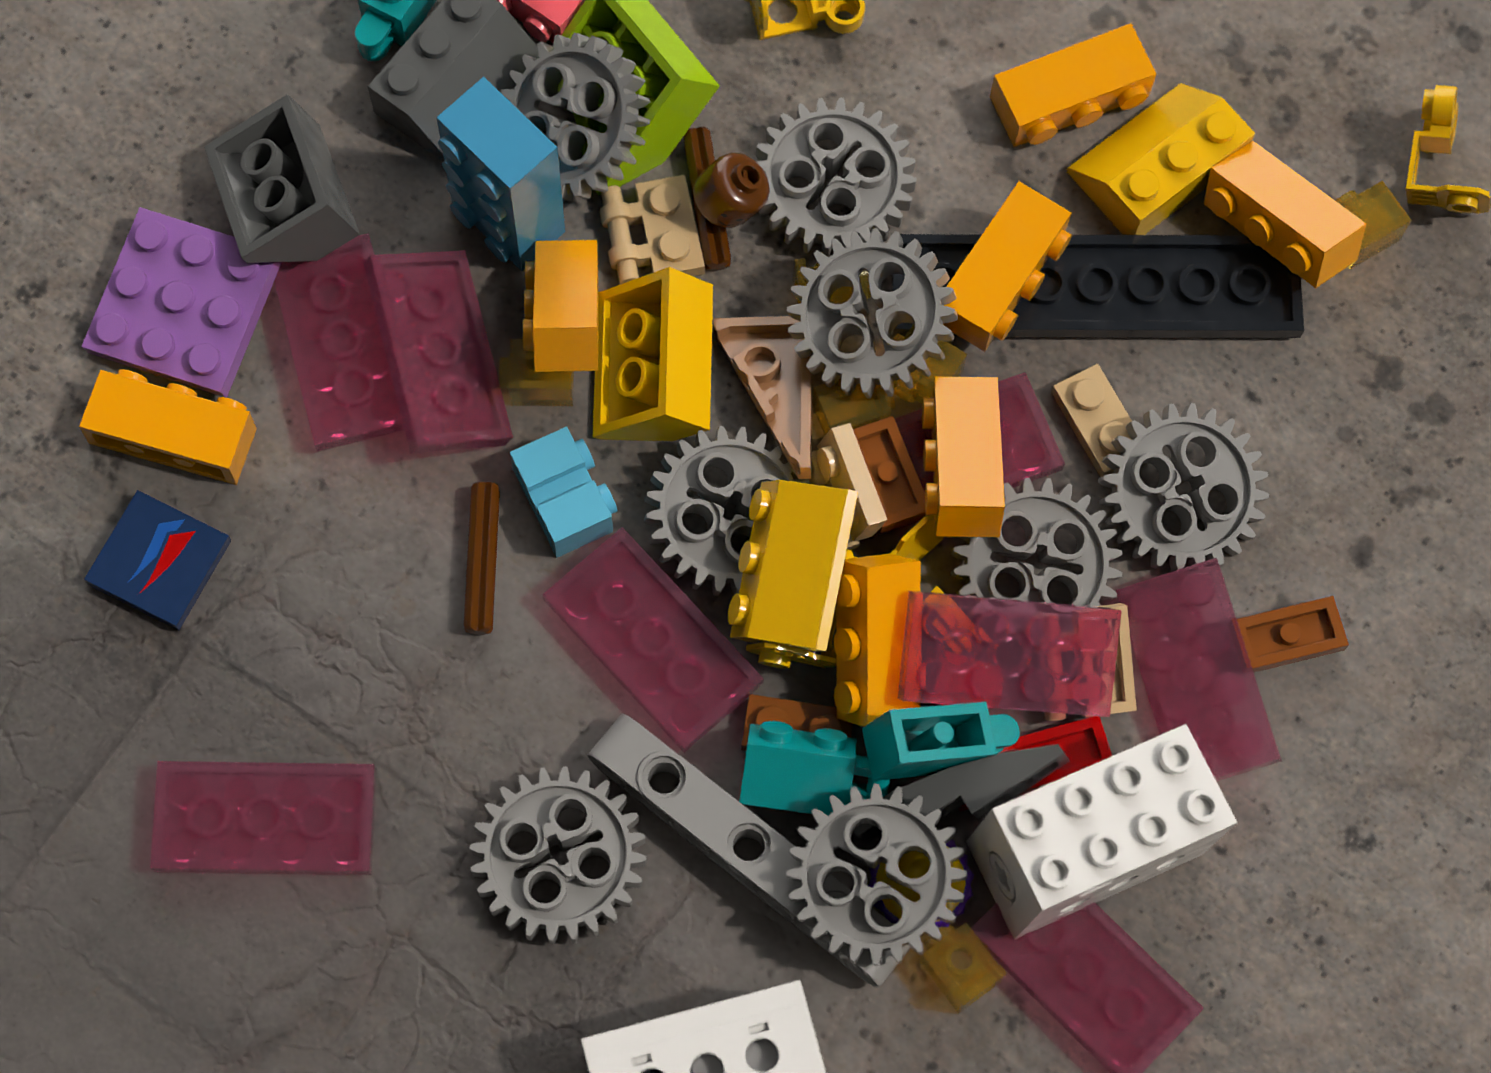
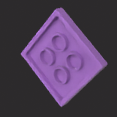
[81,207,282,398]

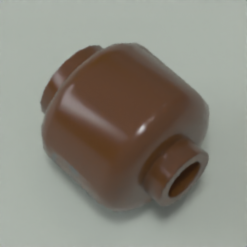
[693,152,770,228]

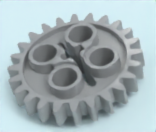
[501,33,650,201]
[756,97,916,257]
[787,228,958,399]
[1098,403,1269,574]
[644,426,810,596]
[950,478,1123,649]
[470,766,647,945]
[786,784,967,966]

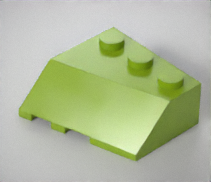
[553,0,720,195]

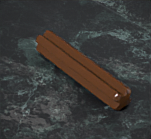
[684,127,731,271]
[463,482,500,635]

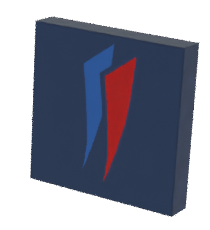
[84,490,231,631]

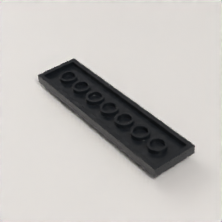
[891,234,1304,338]

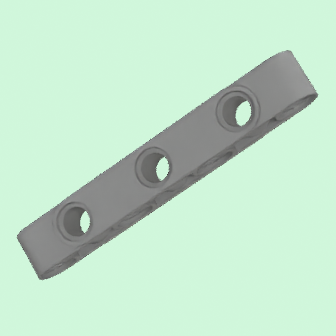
[587,714,911,988]

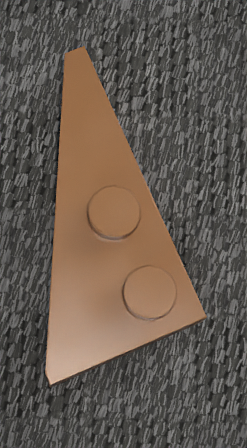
[713,316,813,479]

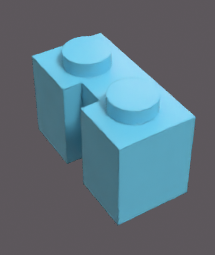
[510,426,618,558]

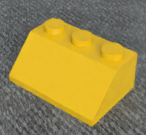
[1066,83,1256,235]
[593,267,713,441]
[728,480,858,651]

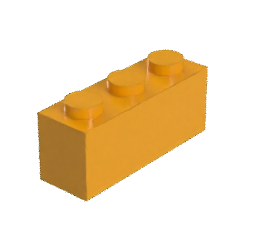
[990,23,1157,147]
[1204,141,1366,288]
[943,181,1072,352]
[523,240,598,372]
[79,369,257,485]
[922,376,1005,537]
[834,554,921,727]

